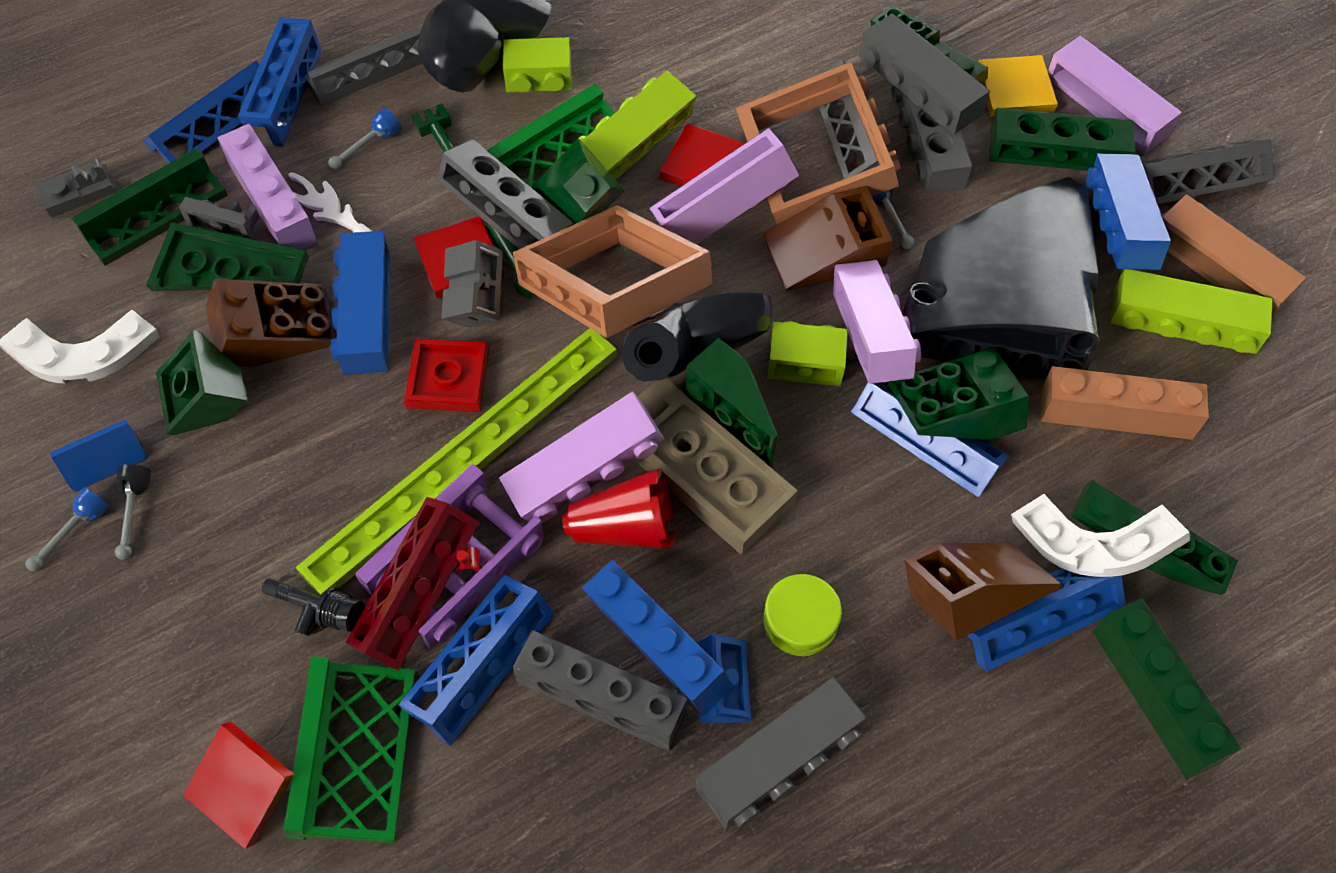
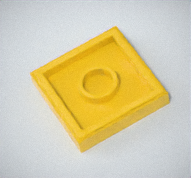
[978,55,1058,117]

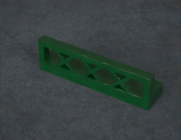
[71,148,228,266]

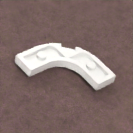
[0,310,161,384]
[1011,494,1190,577]

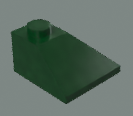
[531,139,625,225]
[156,330,247,435]

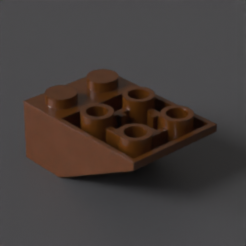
[763,186,893,291]
[206,279,337,366]
[904,543,1061,641]

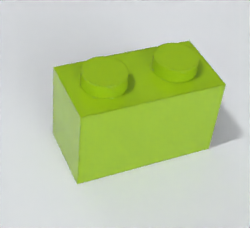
[503,37,572,92]
[767,321,848,386]

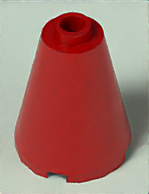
[562,469,675,549]

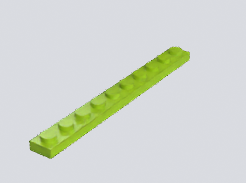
[296,328,617,596]

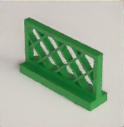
[487,83,615,187]
[284,656,415,843]

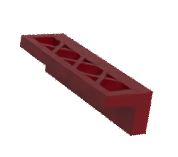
[346,497,479,671]

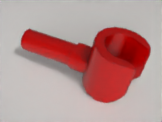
[455,546,480,574]

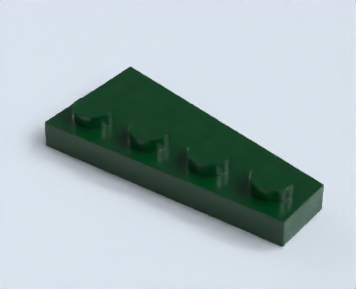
[146,222,309,291]

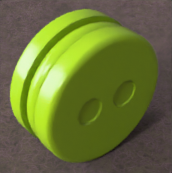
[763,574,842,656]

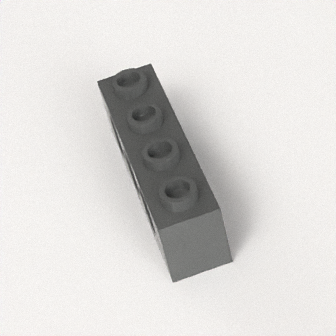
[891,85,972,194]
[437,139,574,249]
[513,630,687,751]

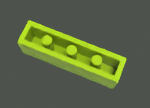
[578,71,696,179]
[1110,269,1272,354]

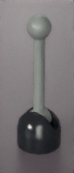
[115,464,151,560]

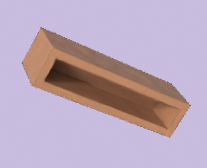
[1162,194,1306,318]
[1041,366,1209,440]

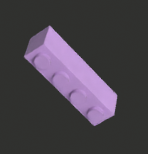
[1048,35,1182,155]
[217,124,317,250]
[650,128,799,245]
[833,260,921,384]
[499,392,665,523]

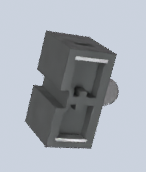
[441,240,504,328]

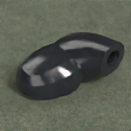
[418,0,551,93]
[622,292,773,382]

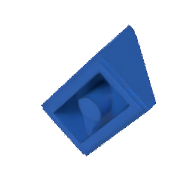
[50,419,147,492]
[697,634,751,723]

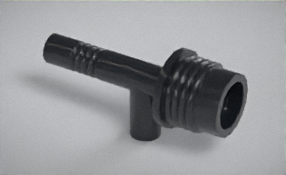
[262,578,365,636]

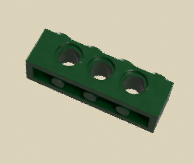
[989,108,1135,171]

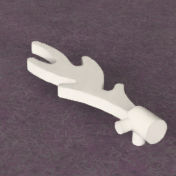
[289,172,371,233]

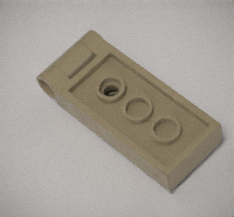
[634,378,798,555]

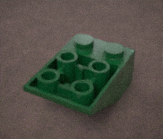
[685,338,778,468]
[888,347,1029,440]

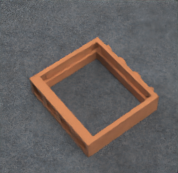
[736,62,901,225]
[513,205,712,338]

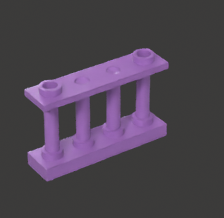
[355,463,544,650]

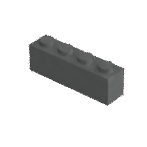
[859,13,990,135]
[695,677,866,830]

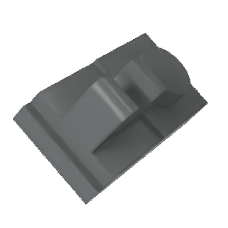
[36,157,119,218]
[179,197,259,240]

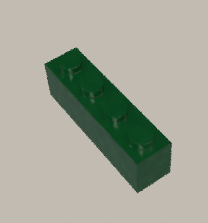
[1093,598,1242,780]

